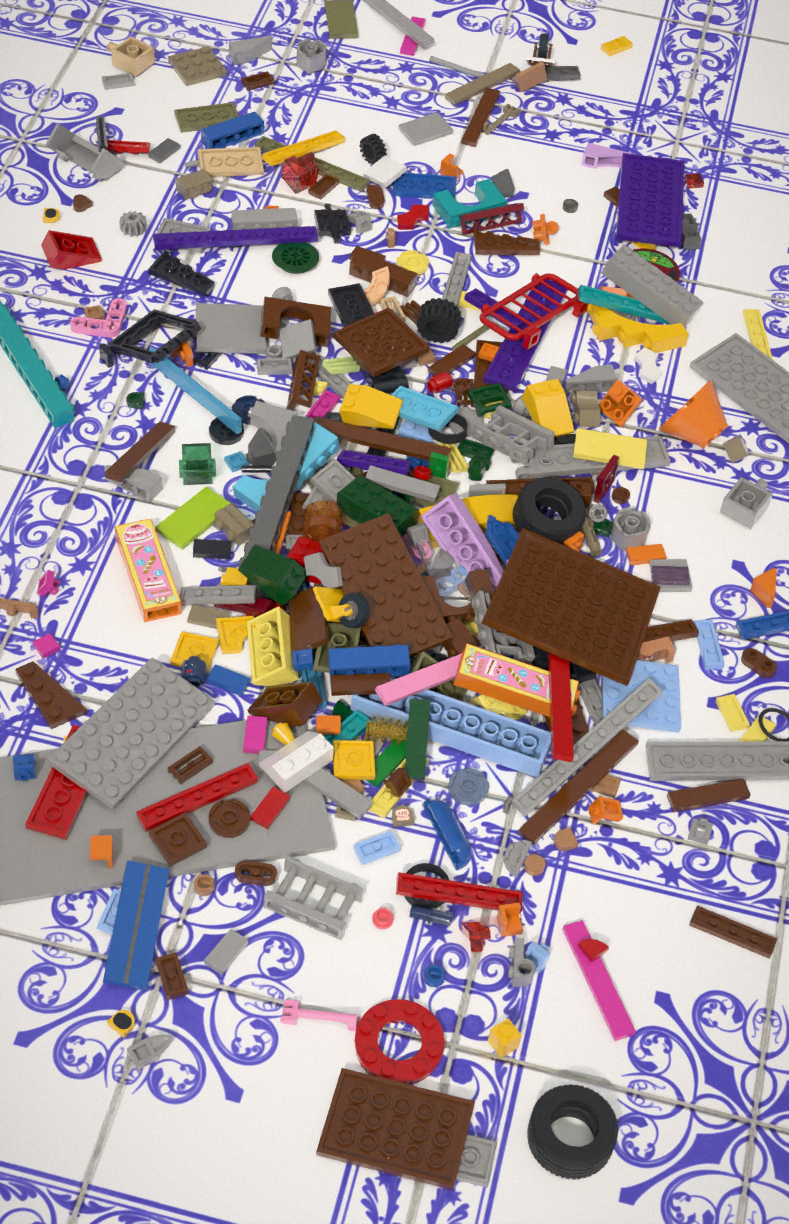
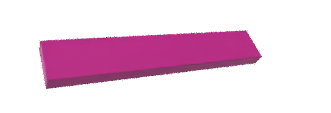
[562,920,636,1041]

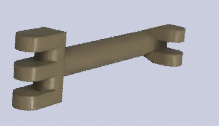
[483,104,521,135]

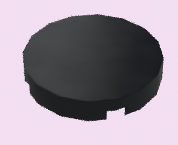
[209,418,244,445]

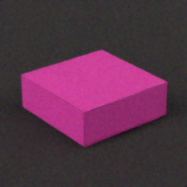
[33,633,60,658]

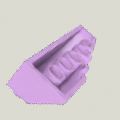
[421,493,504,593]

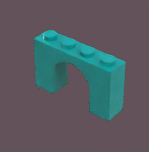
[432,179,507,229]

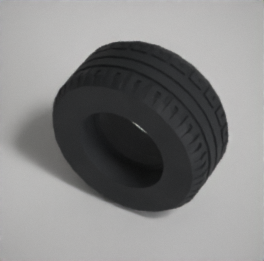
[512,478,586,545]
[527,1084,618,1180]

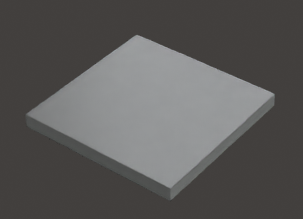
[195,303,266,354]

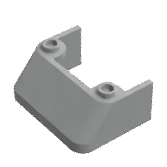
[45,123,125,181]

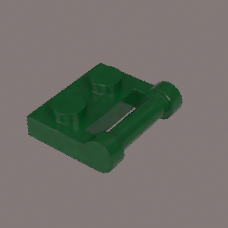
[467,383,512,417]

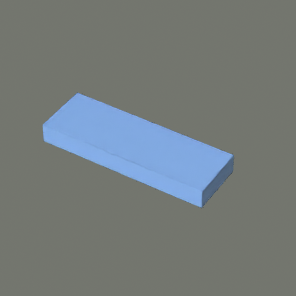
[694,620,725,670]

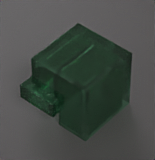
[179,443,216,485]

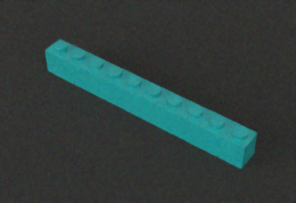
[0,300,75,428]

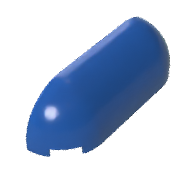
[422,799,472,871]

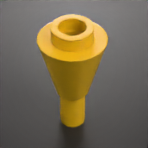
[272,722,295,745]

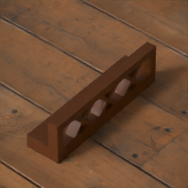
[286,350,320,411]

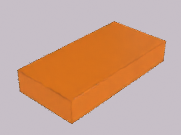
[625,544,667,565]

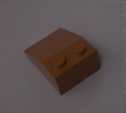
[247,682,322,727]

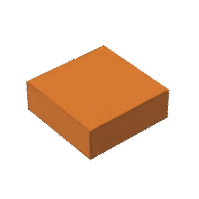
[478,342,500,362]

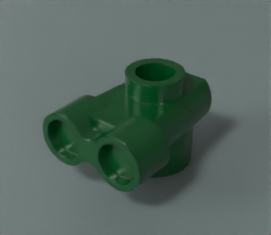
[468,457,491,481]

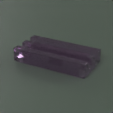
[650,566,690,585]

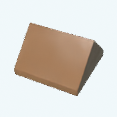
[511,61,547,92]

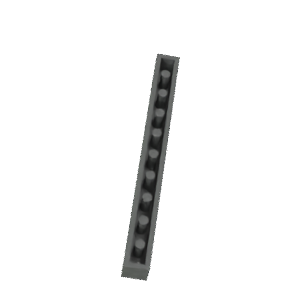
[238,415,315,567]

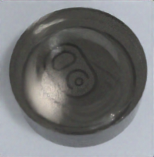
[562,199,579,213]

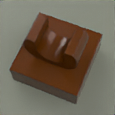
[383,767,412,798]

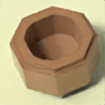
[194,874,215,896]

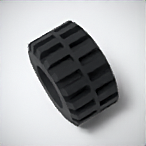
[416,298,461,343]

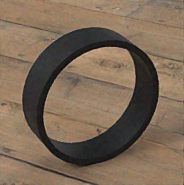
[428,414,468,444]
[404,863,449,909]

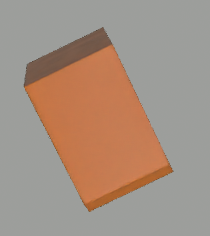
[750,568,777,608]

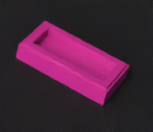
[243,716,268,754]

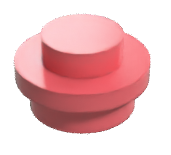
[372,908,394,929]

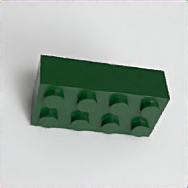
[336,475,419,538]

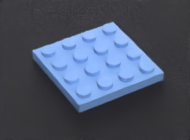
[601,660,681,733]

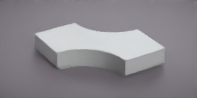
[634,347,662,384]

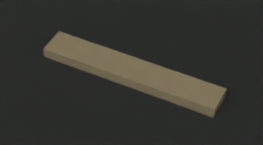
[445,62,520,106]

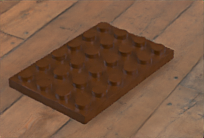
[316,1068,475,1190]

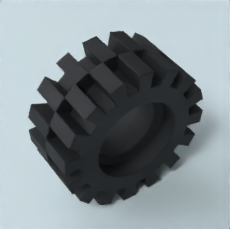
[359,133,387,165]

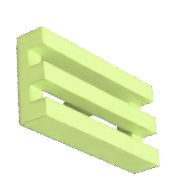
[322,357,361,375]

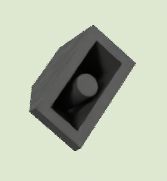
[246,428,275,466]

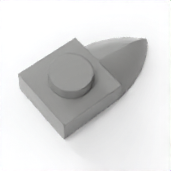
[127,1034,173,1070]

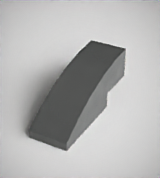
[681,213,701,249]

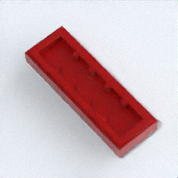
[107,140,151,154]

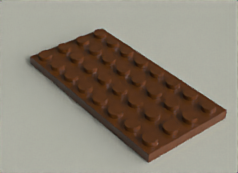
[319,513,453,658]

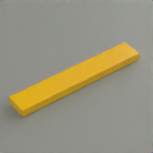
[262,130,345,166]

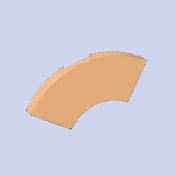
[363,266,390,306]

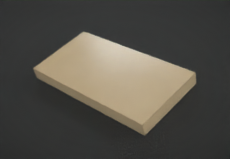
[198,147,264,177]

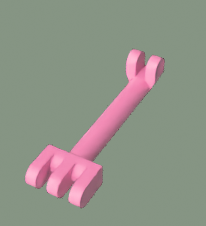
[280,1000,359,1031]

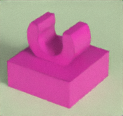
[37,570,60,597]

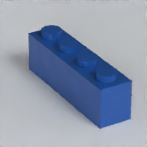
[201,111,264,149]
[328,644,410,677]

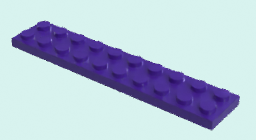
[483,280,568,392]

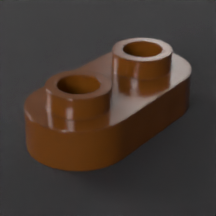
[741,648,777,678]
[235,860,277,886]

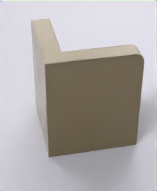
[723,434,750,463]

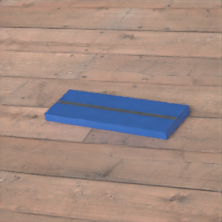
[102,860,169,991]

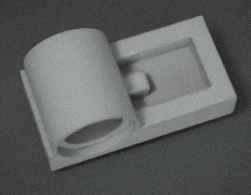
[508,937,535,987]

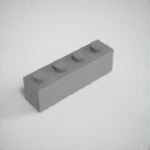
[231,208,298,230]

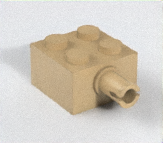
[107,36,155,77]

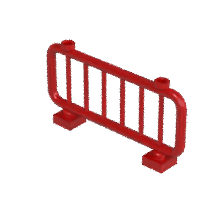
[479,273,589,350]

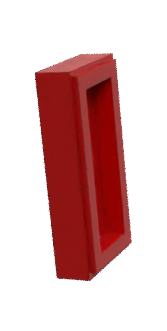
[250,787,290,829]

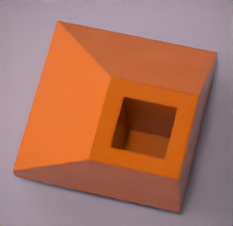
[598,379,643,428]

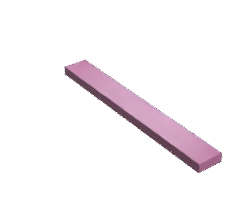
[375,642,501,706]

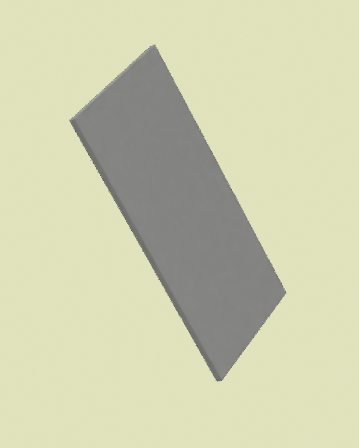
[0,720,336,906]

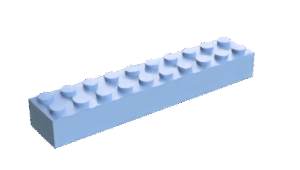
[351,677,551,777]

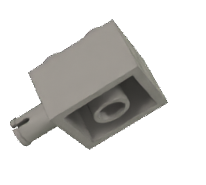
[720,477,773,529]

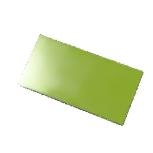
[155,486,230,550]

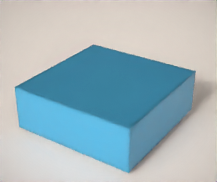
[224,451,249,473]

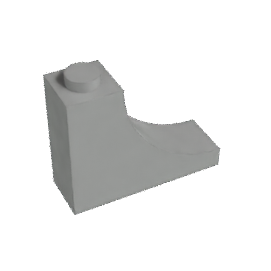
[248,401,297,461]

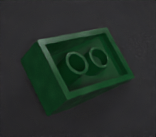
[238,545,307,607]

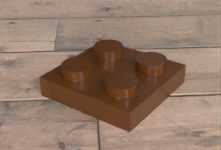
[148,813,207,866]

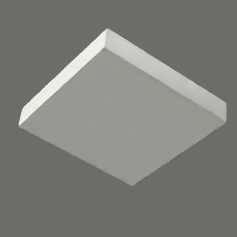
[363,156,407,188]

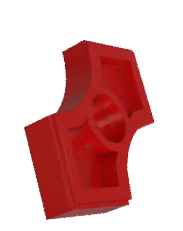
[397,205,429,230]

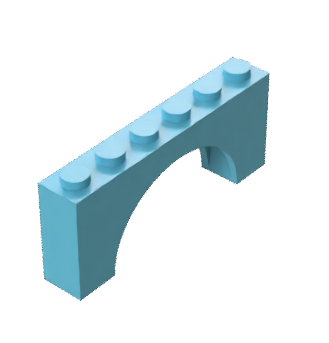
[232,416,339,512]

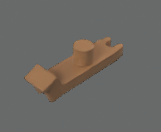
[0,598,39,619]

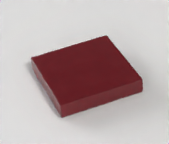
[593,454,619,504]

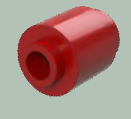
[426,371,453,393]

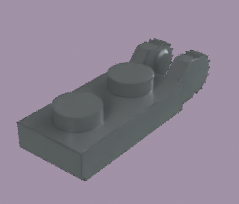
[544,66,581,82]

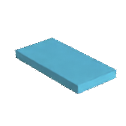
[391,386,459,431]

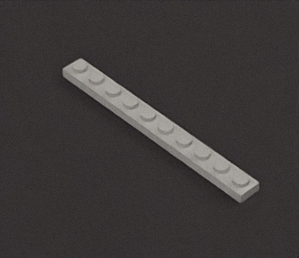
[511,678,663,817]

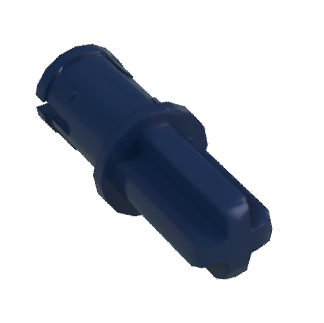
[409,904,453,926]

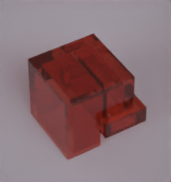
[281,152,319,194]

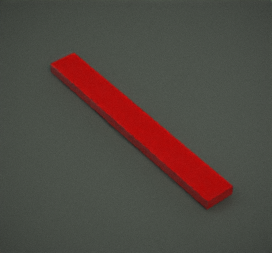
[548,652,574,763]

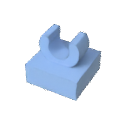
[524,941,551,973]

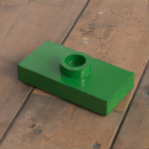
[429,452,449,479]

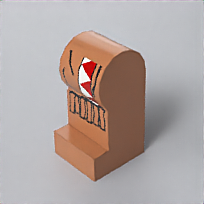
[637,636,676,663]

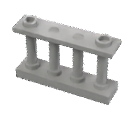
[264,856,364,941]

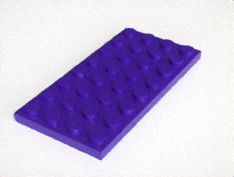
[616,153,685,247]

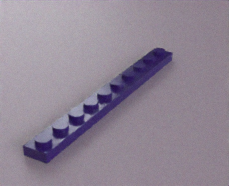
[153,226,318,250]

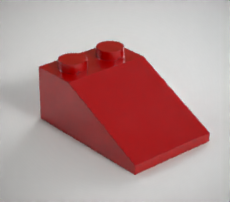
[41,230,102,270]

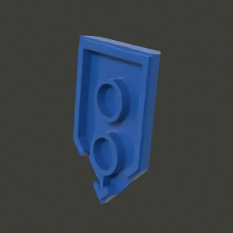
[486,515,519,565]

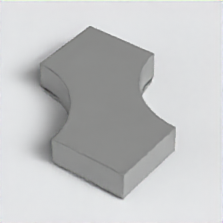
[304,552,343,588]

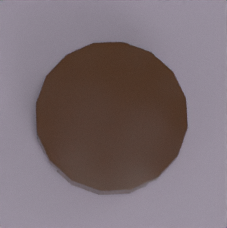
[209,799,250,838]

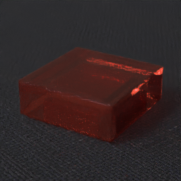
[684,173,704,189]

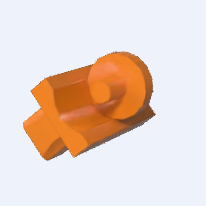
[532,213,559,245]

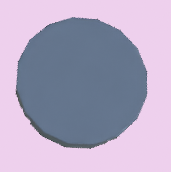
[448,768,489,806]

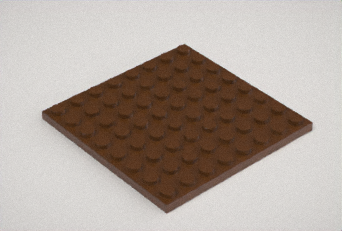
[481,528,661,686]

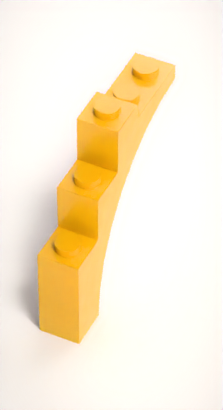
[586,304,689,353]

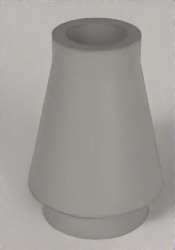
[587,504,607,522]

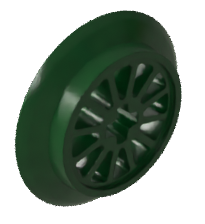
[272,242,319,274]

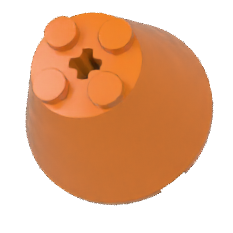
[659,380,729,449]

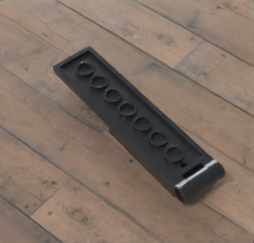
[328,283,409,394]

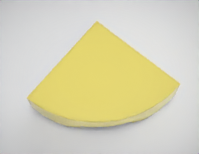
[313,381,328,396]

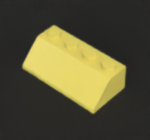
[247,607,298,686]

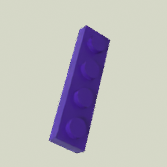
[464,288,526,331]
[337,450,412,476]

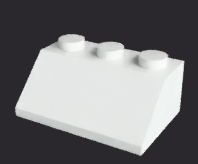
[259,731,334,793]

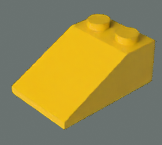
[521,379,574,437]
[339,384,403,429]

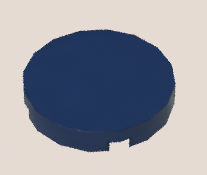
[232,395,265,425]

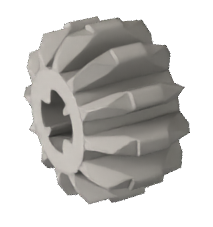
[119,210,147,237]

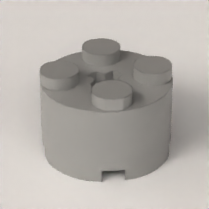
[296,39,326,74]
[611,508,651,551]

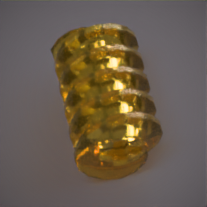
[365,716,408,745]

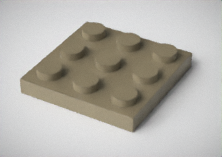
[168,46,227,86]

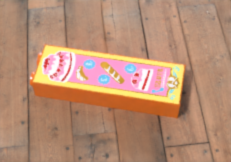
[115,518,182,623]
[453,643,580,717]

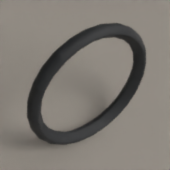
[758,708,789,741]

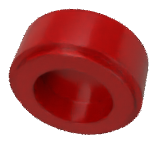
[413,466,432,480]

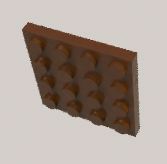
[333,307,430,378]

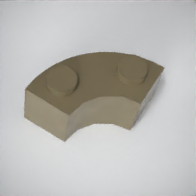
[570,390,600,427]

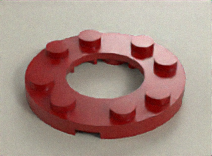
[354,999,445,1084]

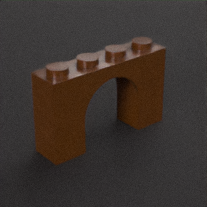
[260,296,331,347]
[422,569,494,623]

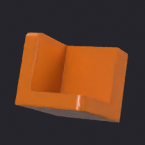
[440,153,463,180]
[316,715,341,736]
[90,835,113,868]
[496,903,523,937]

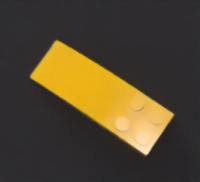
[417,494,518,550]

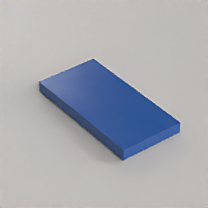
[392,172,456,199]

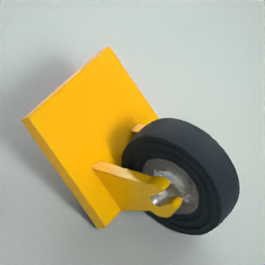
[313,586,370,629]

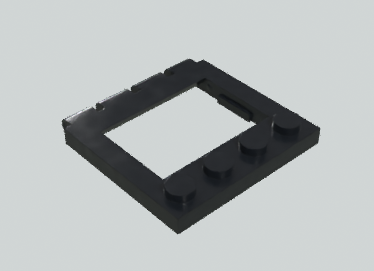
[107,309,201,364]

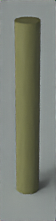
[452,325,490,351]

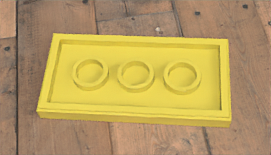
[573,428,647,469]

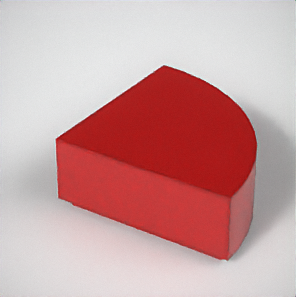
[578,939,609,962]

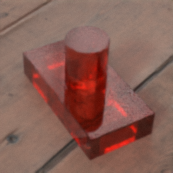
[460,920,491,952]

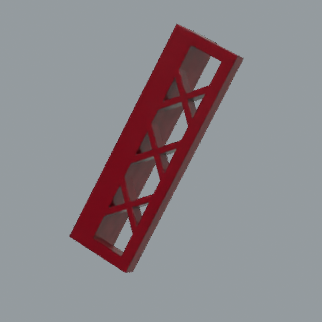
[459,203,524,234]

